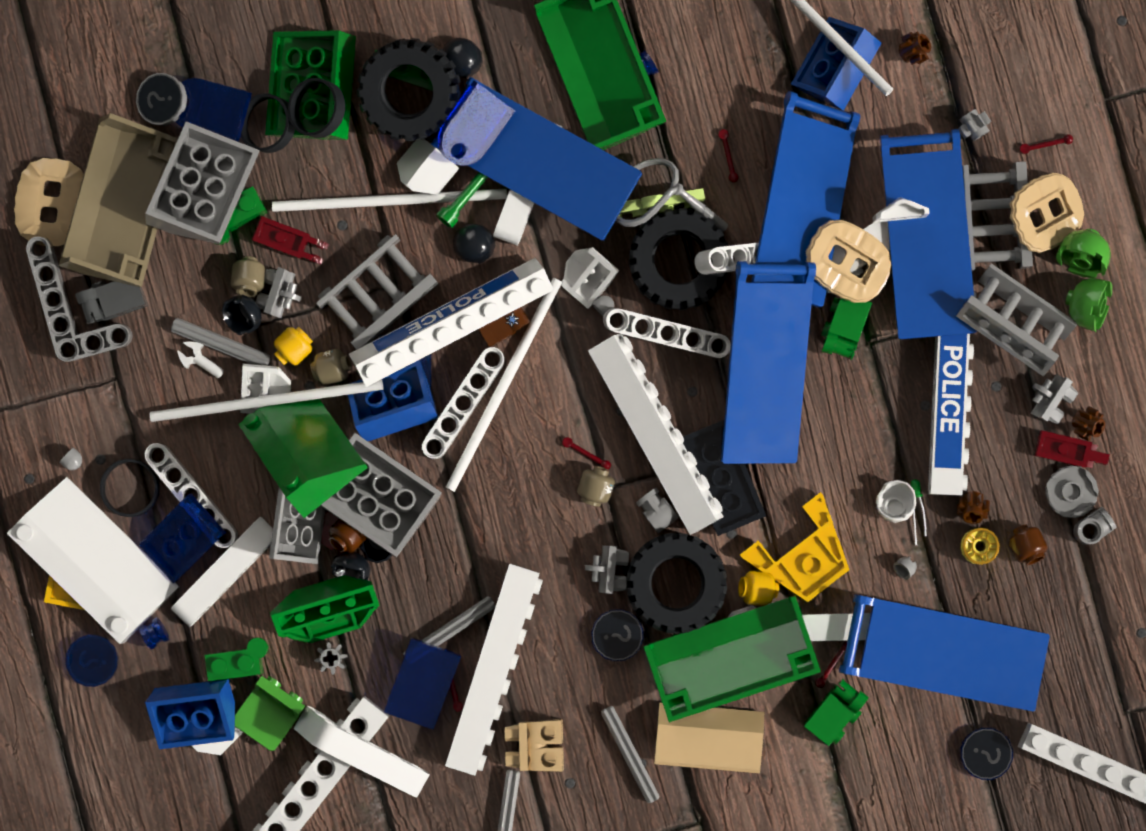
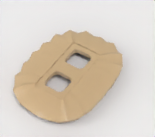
[14,158,84,246]
[1010,173,1084,253]
[806,220,891,303]

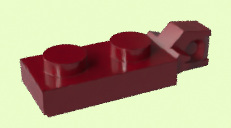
[1034,430,1110,468]

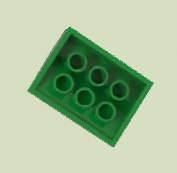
[265,30,356,140]

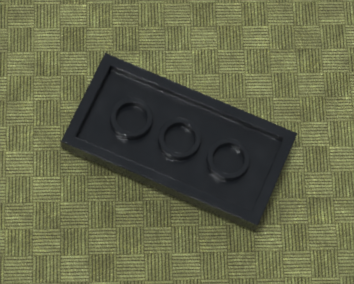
[683,420,766,536]

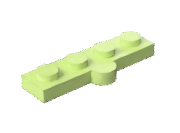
[615,188,705,221]

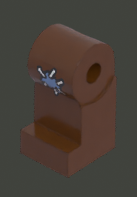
[478,307,530,347]

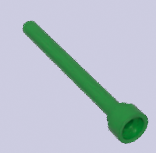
[436,172,488,229]

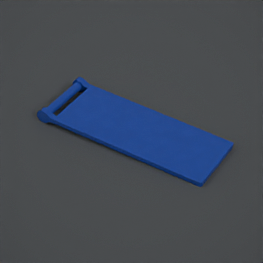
[431,77,642,240]
[752,91,860,307]
[880,129,977,339]
[721,261,816,464]
[839,594,1050,711]

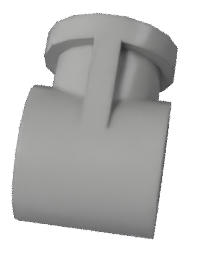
[636,488,679,533]
[1073,507,1117,545]

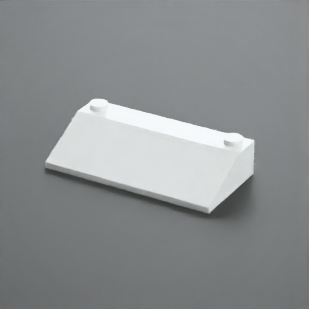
[7,477,179,644]

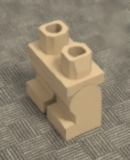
[505,719,564,772]

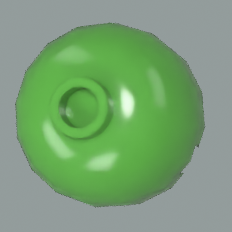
[1056,229,1111,278]
[1066,278,1112,332]

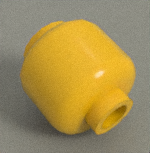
[274,326,313,365]
[738,571,779,606]

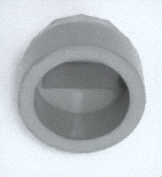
[592,296,614,316]
[59,447,82,470]
[893,556,917,580]

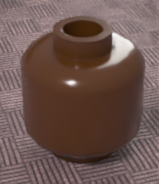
[329,519,367,553]
[1008,524,1048,566]

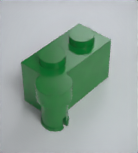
[214,186,268,245]
[821,297,872,360]
[205,637,269,681]
[803,679,869,746]

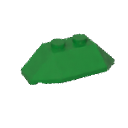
[270,575,380,643]

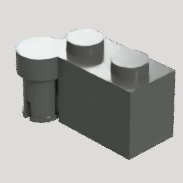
[75,281,148,324]

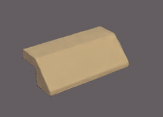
[654,703,764,773]

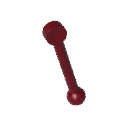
[718,129,739,183]
[1019,134,1073,154]
[562,437,611,470]
[815,640,847,688]
[441,658,463,712]

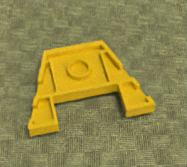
[740,492,849,602]

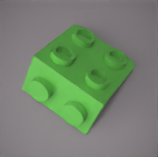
[235,676,305,751]

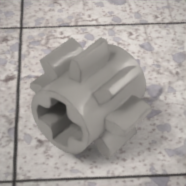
[958,109,992,142]
[314,642,348,675]

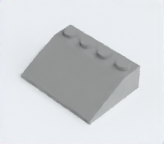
[145,122,260,244]
[320,433,442,558]
[269,488,325,564]

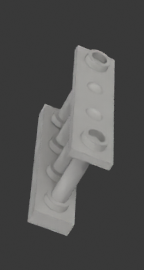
[962,162,1033,271]
[316,234,438,349]
[956,264,1077,376]

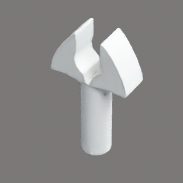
[177,342,224,378]

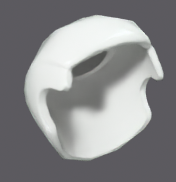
[876,480,916,523]

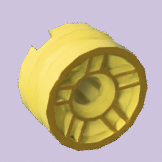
[960,528,1000,565]

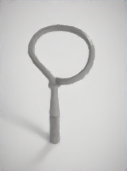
[616,158,728,232]

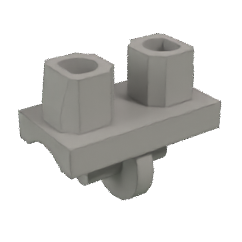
[256,267,301,318]
[1030,374,1078,424]
[585,545,629,594]

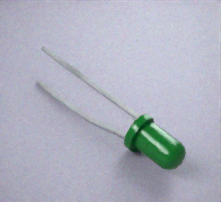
[910,479,926,545]

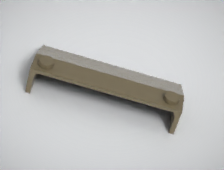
[59,113,178,287]

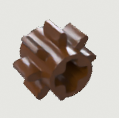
[899,31,931,65]
[1072,406,1105,441]
[957,491,990,524]

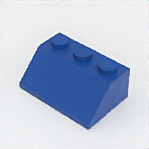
[791,17,881,111]
[348,360,438,441]
[145,679,235,749]

